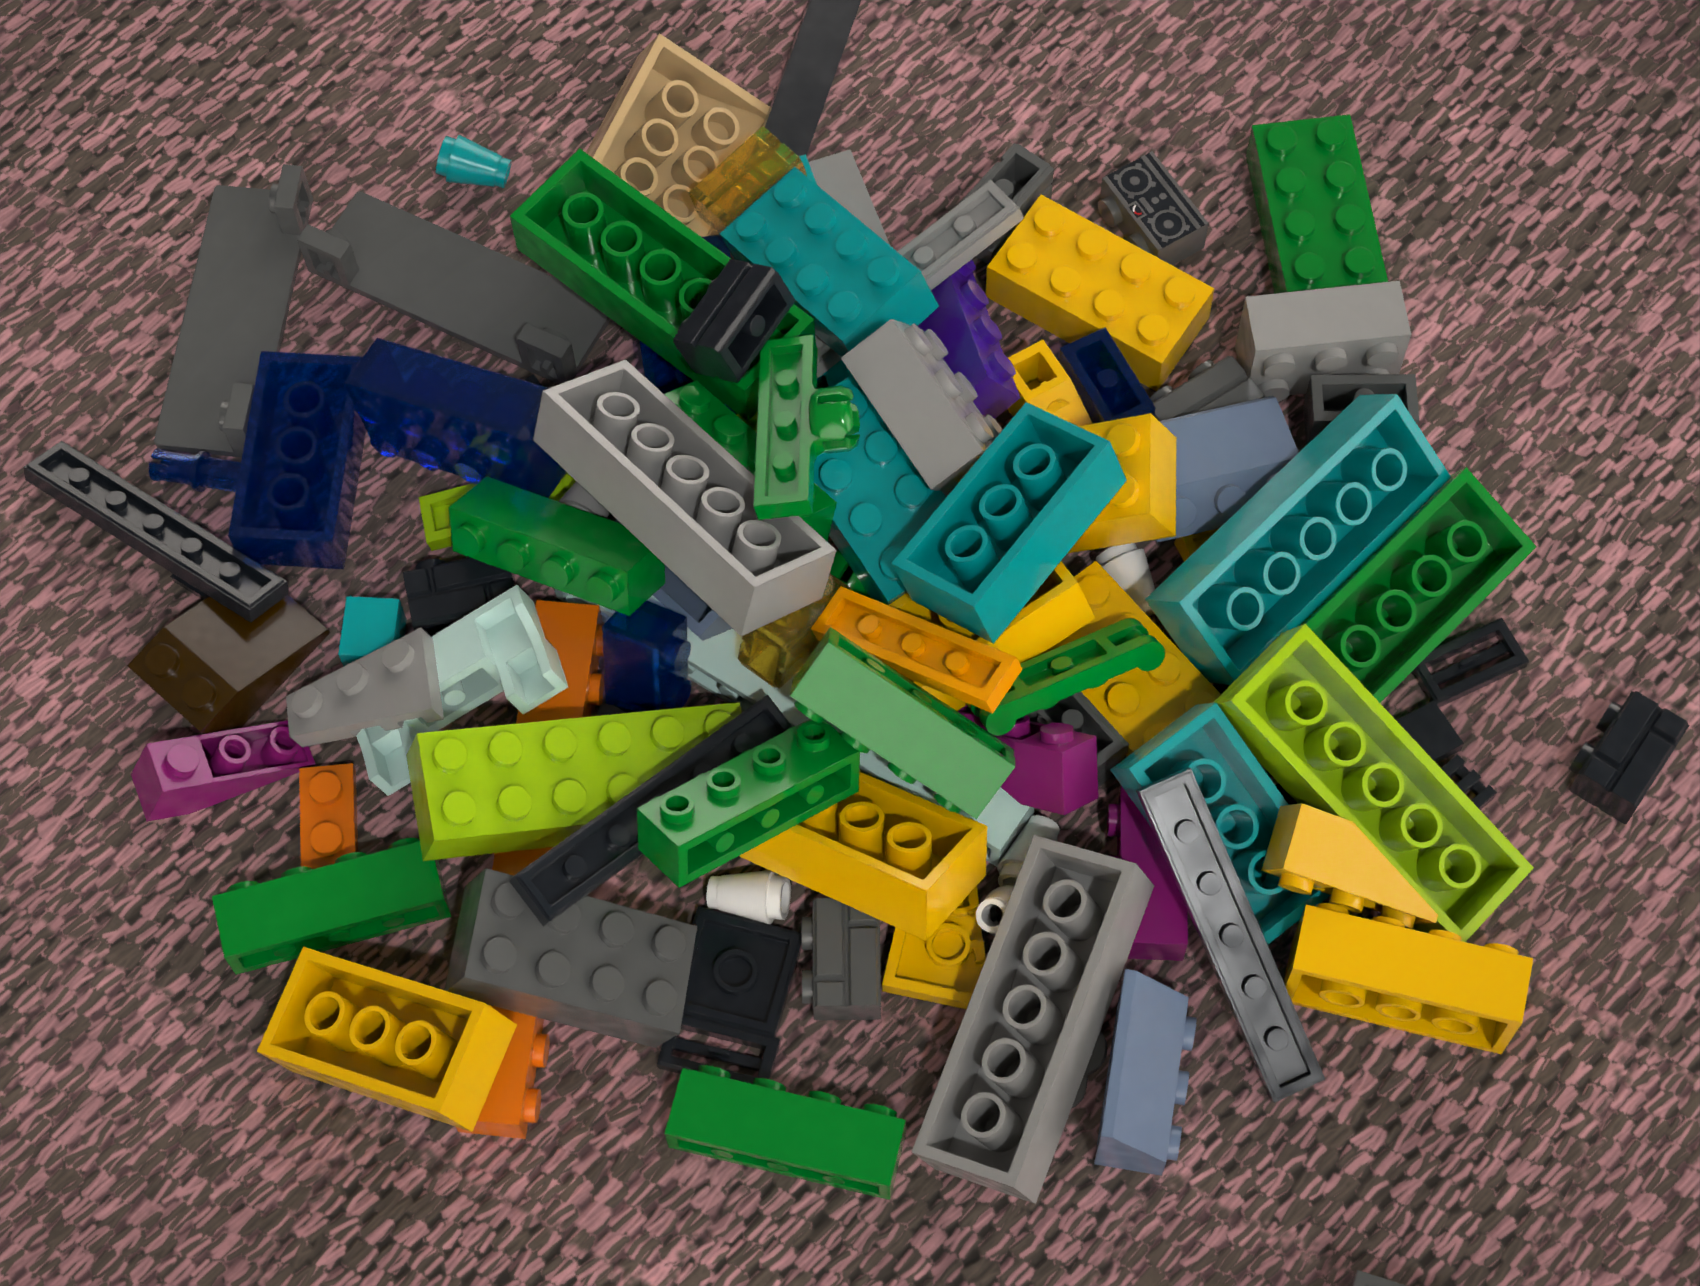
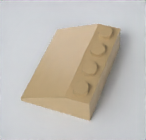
[586,33,770,246]

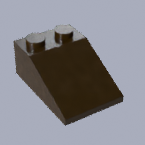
[127,595,331,734]

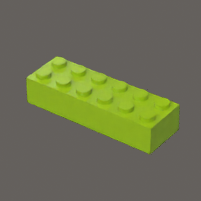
[1213,624,1534,942]
[406,702,742,861]

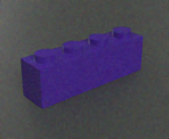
[918,259,1020,419]

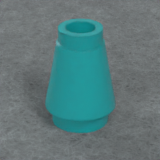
[436,135,512,188]

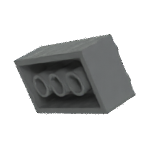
[444,868,697,1047]

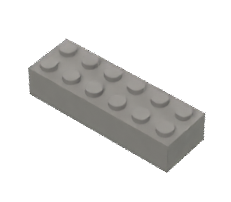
[533,360,837,636]
[912,835,1154,1204]

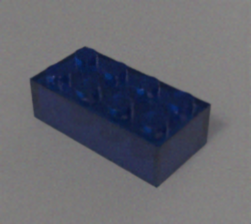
[344,338,566,498]
[228,351,373,569]

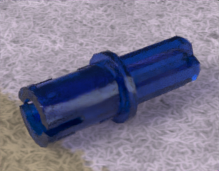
[149,448,254,494]

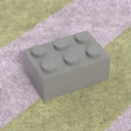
[1235,281,1411,402]
[841,319,1003,493]

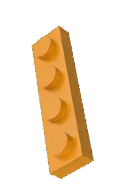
[811,586,1022,714]

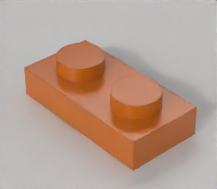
[299,763,358,869]

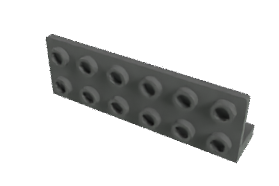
[154,164,313,459]
[297,191,611,384]

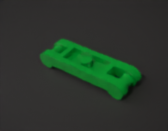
[966,618,1165,736]

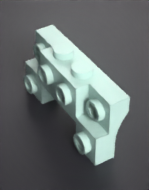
[356,585,569,796]

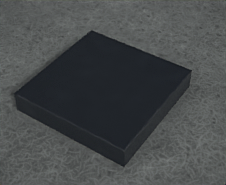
[683,907,802,1037]

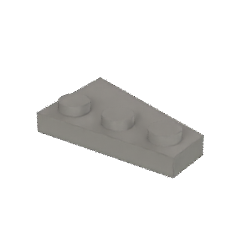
[286,628,444,747]

